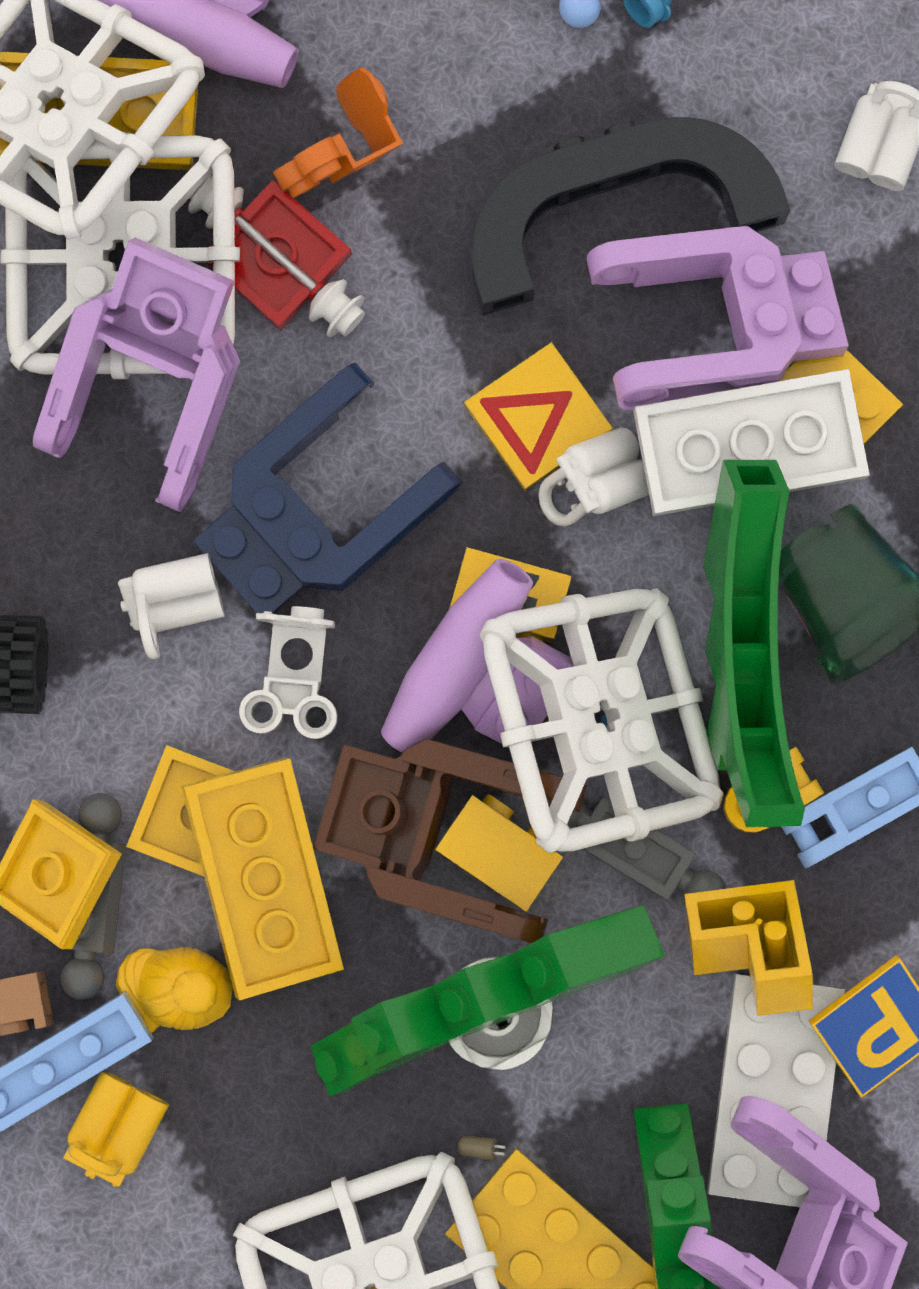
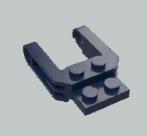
[192,363,463,623]

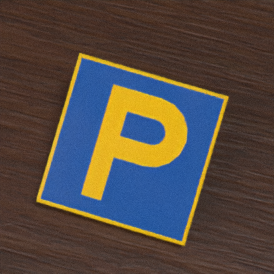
[808,955,919,1098]

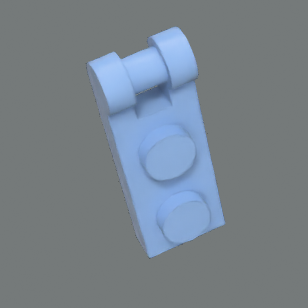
[781,747,919,868]

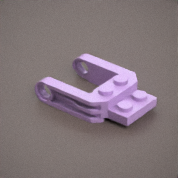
[586,226,849,410]
[33,237,240,512]
[678,1096,908,1289]

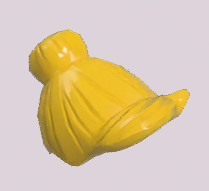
[116,947,233,1033]

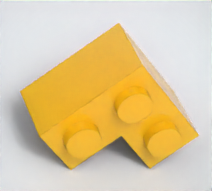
[684,880,813,1016]

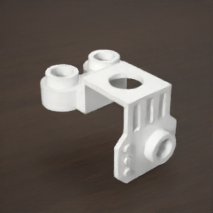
[239,606,338,739]

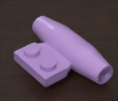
[99,0,299,88]
[381,559,573,753]

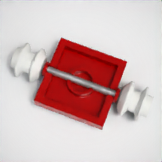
[188,175,365,337]

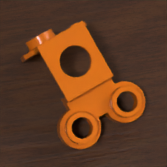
[273,67,403,198]

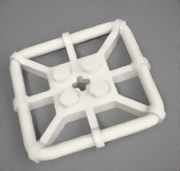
[0,0,205,240]
[0,132,240,379]
[480,588,724,853]
[233,1152,500,1289]

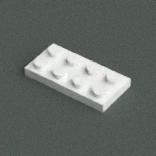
[633,369,870,516]
[707,974,845,1207]

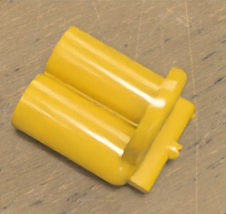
[63,1070,169,1187]

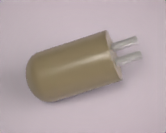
[457,1135,506,1161]

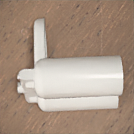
[834,81,919,191]
[538,427,649,527]
[118,553,225,659]

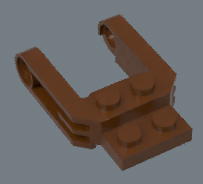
[313,739,587,943]

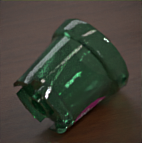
[778,504,919,684]

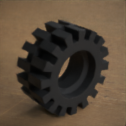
[0,615,49,714]

